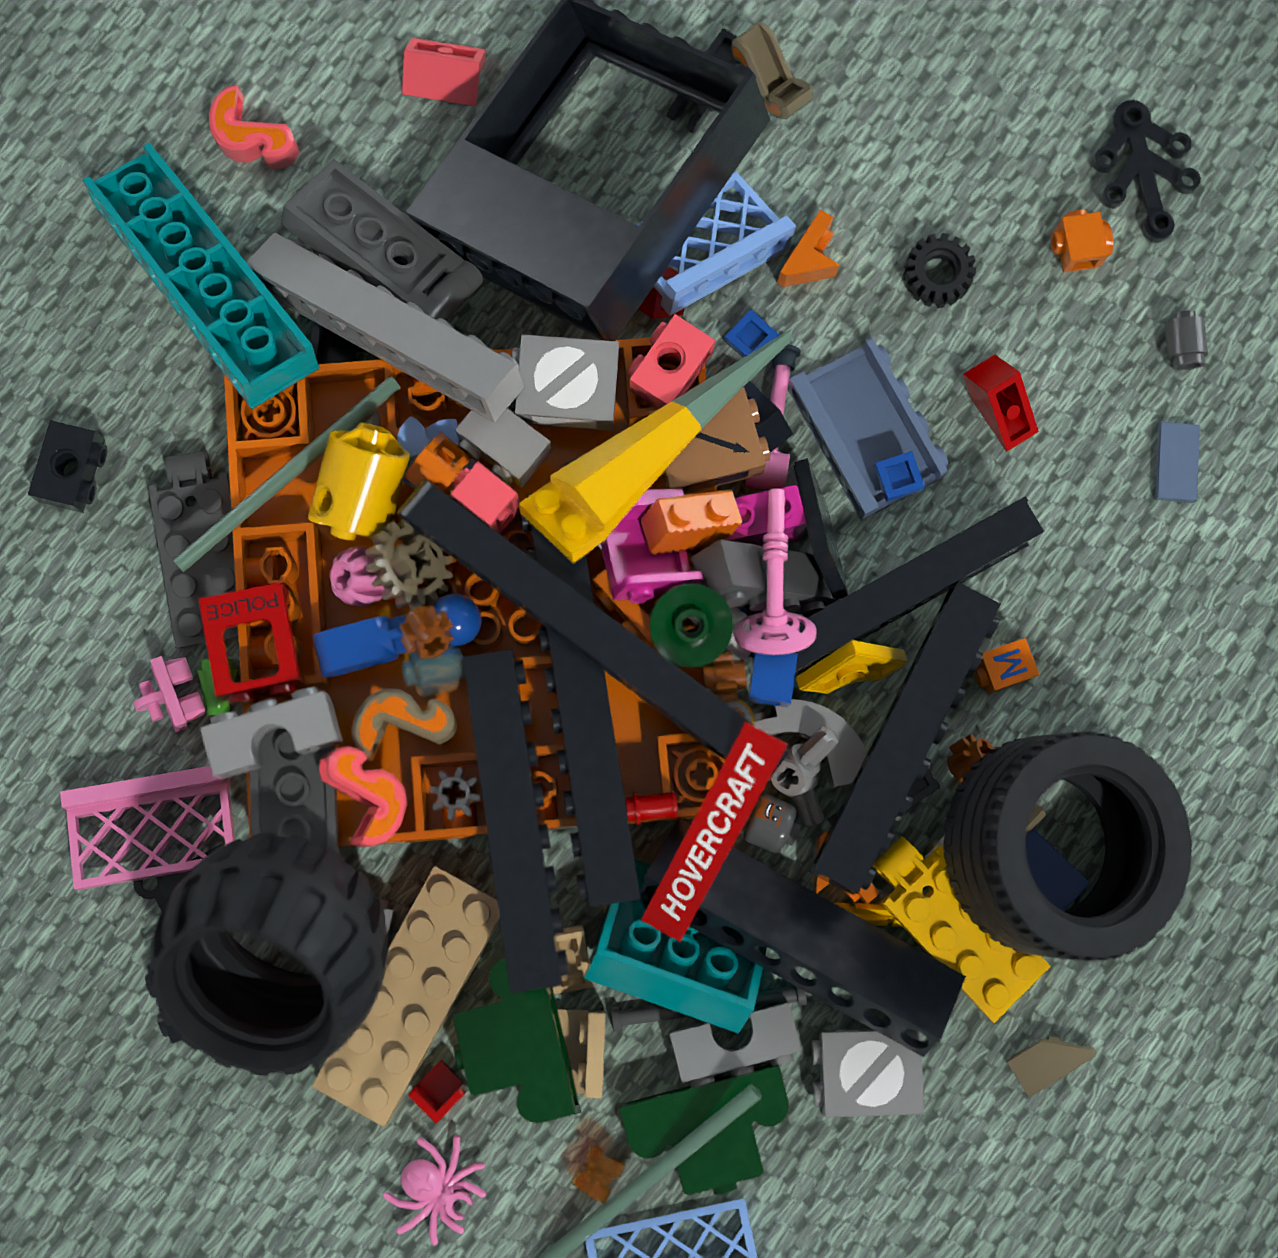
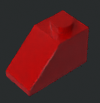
[963,354,1039,452]

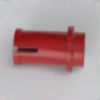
[625,791,678,825]

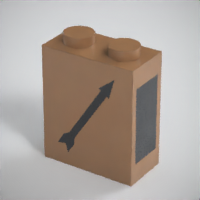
[649,388,770,494]

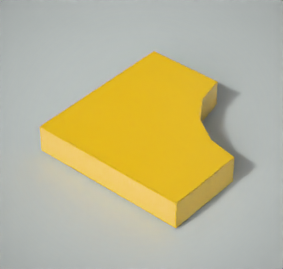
[796,640,908,694]

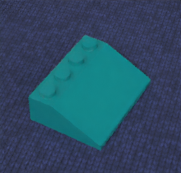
[584,859,767,1034]

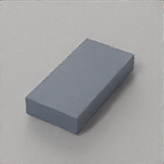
[1155,422,1200,503]

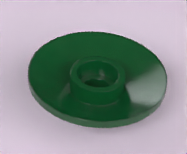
[649,583,733,667]

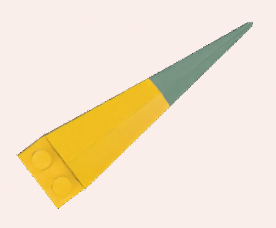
[519,330,792,563]

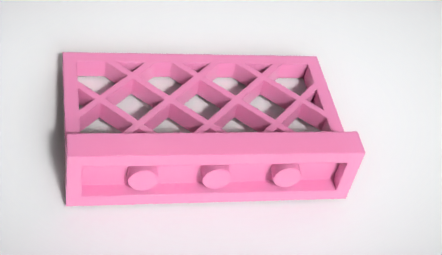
[60,766,235,891]

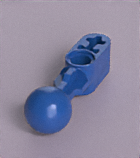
[312,594,481,677]

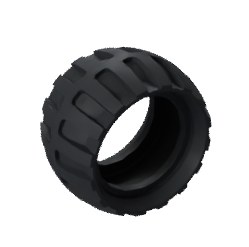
[149,833,388,1076]

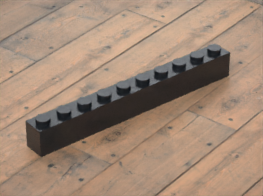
[521,494,640,907]

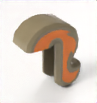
[731,22,813,119]
[352,689,457,761]

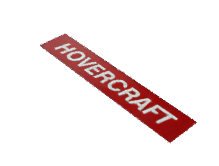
[641,722,788,942]

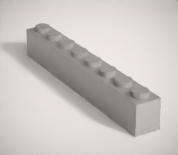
[246,232,524,423]

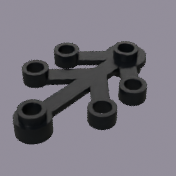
[1092,100,1201,243]

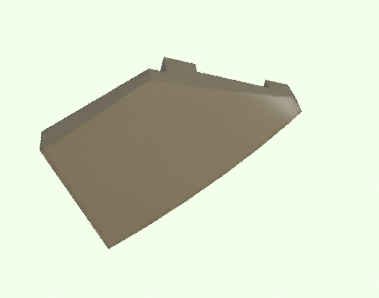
[1007,1036,1096,1097]

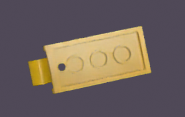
[872,836,1051,1023]

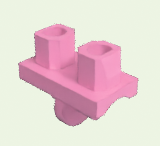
[133,656,206,733]

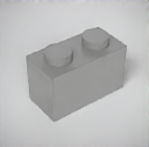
[455,408,552,488]

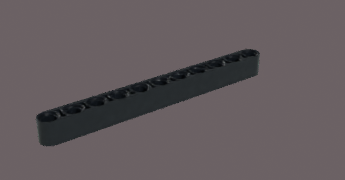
[397,479,789,783]

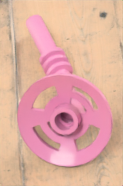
[733,489,816,655]

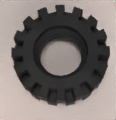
[903,233,976,308]

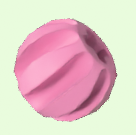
[329,546,385,607]

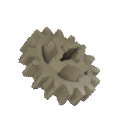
[366,520,453,610]

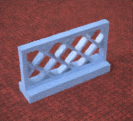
[637,172,796,316]
[585,1198,757,1258]

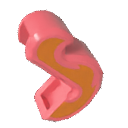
[209,85,299,169]
[319,746,407,847]

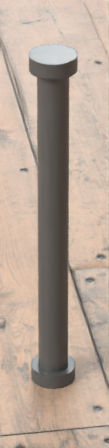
[611,986,807,1031]

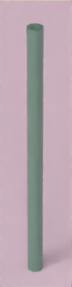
[173,376,401,572]
[538,1084,761,1258]

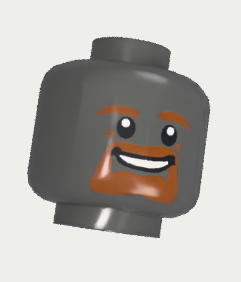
[742,794,802,853]

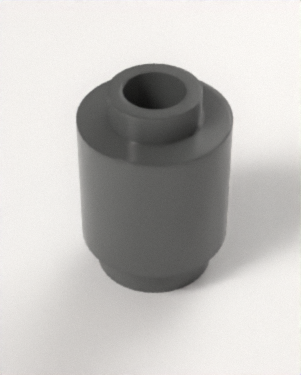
[1165,311,1208,370]

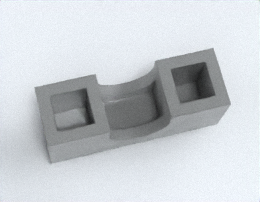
[200,687,343,779]
[669,1002,802,1087]

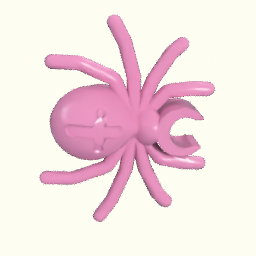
[383,1135,486,1246]

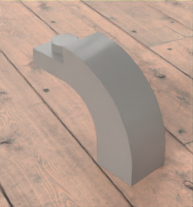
[753,699,867,789]

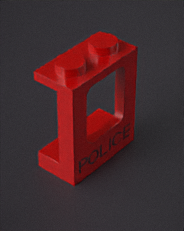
[199,582,305,705]

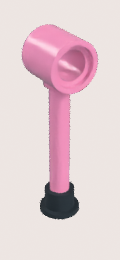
[745,344,801,491]

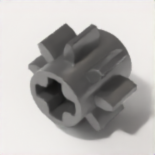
[429,767,482,820]

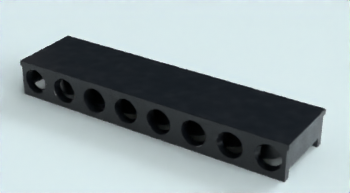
[744,496,1045,677]
[639,819,966,1057]

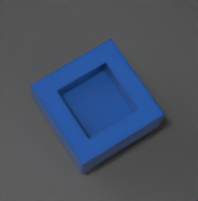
[724,309,779,358]
[873,451,925,503]

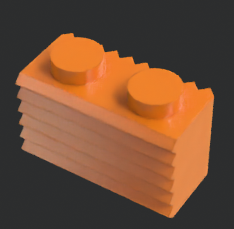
[641,490,742,555]

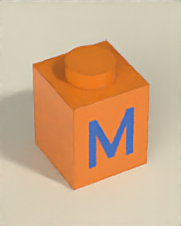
[973,638,1040,695]

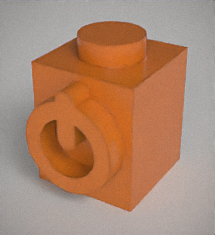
[1051,210,1114,273]

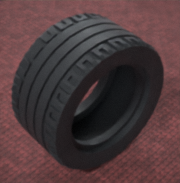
[943,731,1192,962]

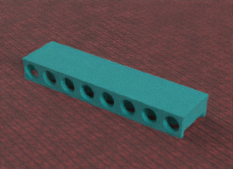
[83,142,320,410]

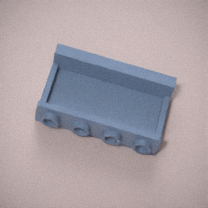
[788,337,948,521]

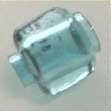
[401,644,465,697]

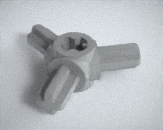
[770,727,838,827]

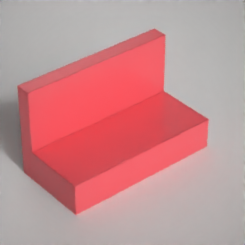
[402,38,486,106]

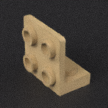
[521,1009,606,1099]

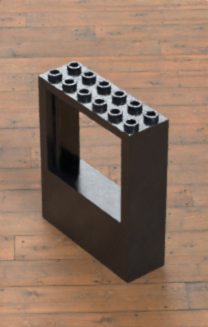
[406,0,770,342]

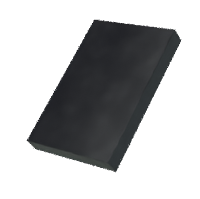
[793,458,849,600]

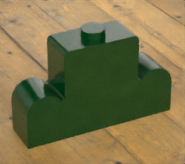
[453,958,582,1123]
[619,1064,789,1195]

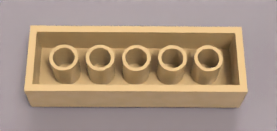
[312,866,500,1127]

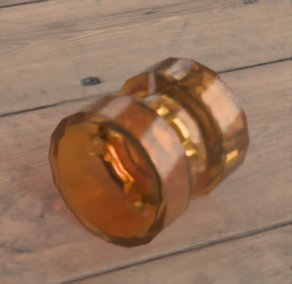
[571,1145,626,1203]

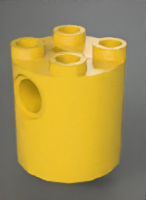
[308,423,410,540]

